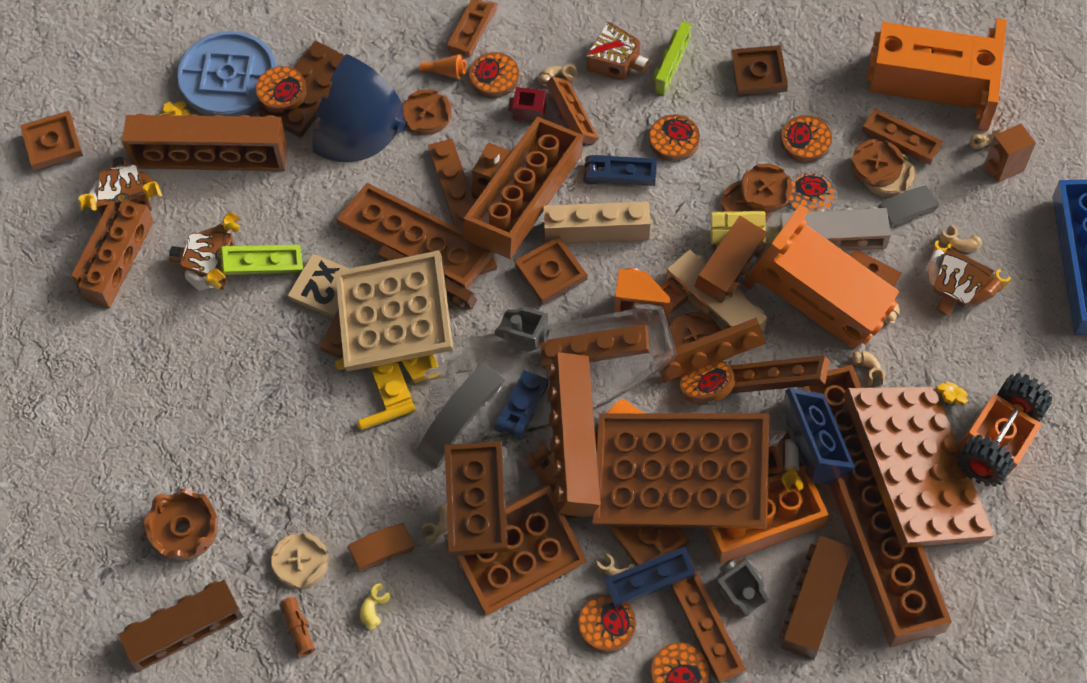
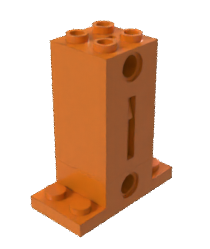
[866,18,1007,131]
[742,204,900,350]

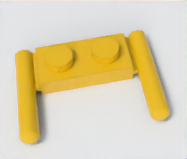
[335,358,416,430]

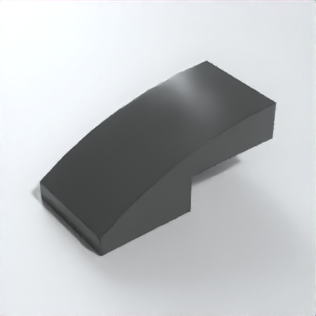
[878,185,939,227]

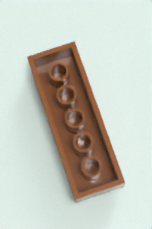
[122,113,288,171]
[463,117,583,259]

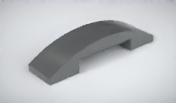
[417,362,505,467]

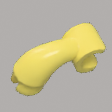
[360,584,390,630]

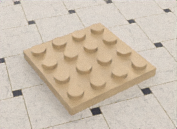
[335,250,453,372]

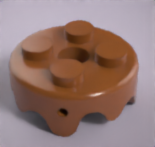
[144,488,218,561]

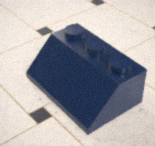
[783,388,855,485]

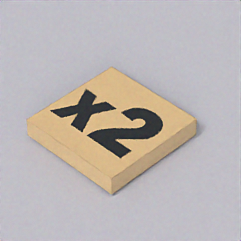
[288,254,350,319]

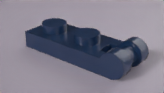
[583,155,657,186]
[494,370,549,440]

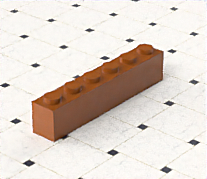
[546,352,600,517]

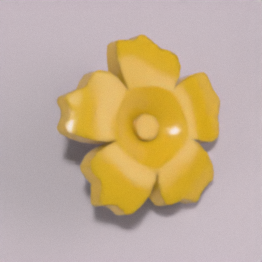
[160,100,191,116]
[935,382,968,407]

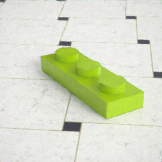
[652,21,691,96]
[220,245,303,275]

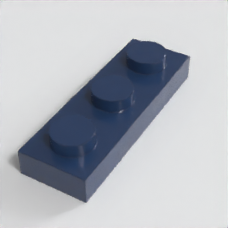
[605,547,697,607]

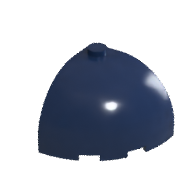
[312,53,406,162]

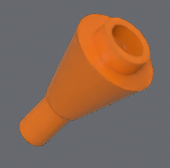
[419,54,466,79]

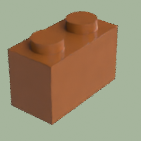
[984,123,1036,183]

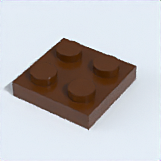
[731,45,788,96]

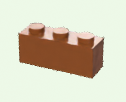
[694,216,767,303]

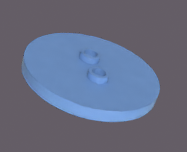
[177,31,277,116]

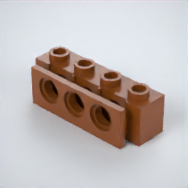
[71,199,154,308]

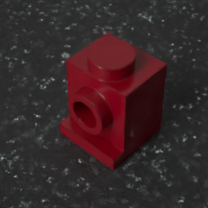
[508,87,546,122]

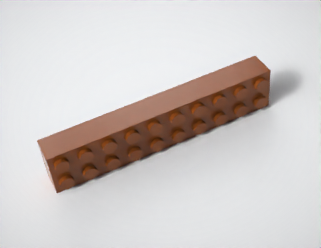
[797,365,952,647]

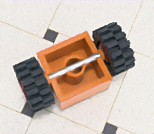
[956,373,1052,487]

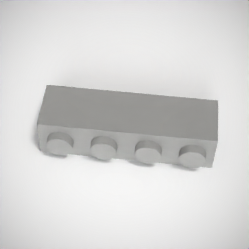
[779,207,891,251]

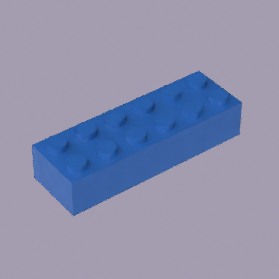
[1052,179,1087,335]

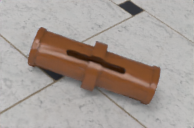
[279,597,316,657]

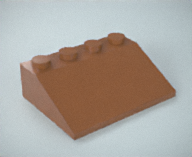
[443,484,587,615]

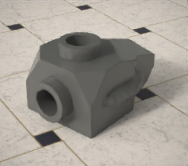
[494,307,550,352]
[715,558,769,617]

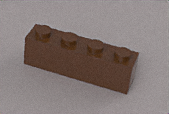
[779,536,853,660]
[118,579,244,672]

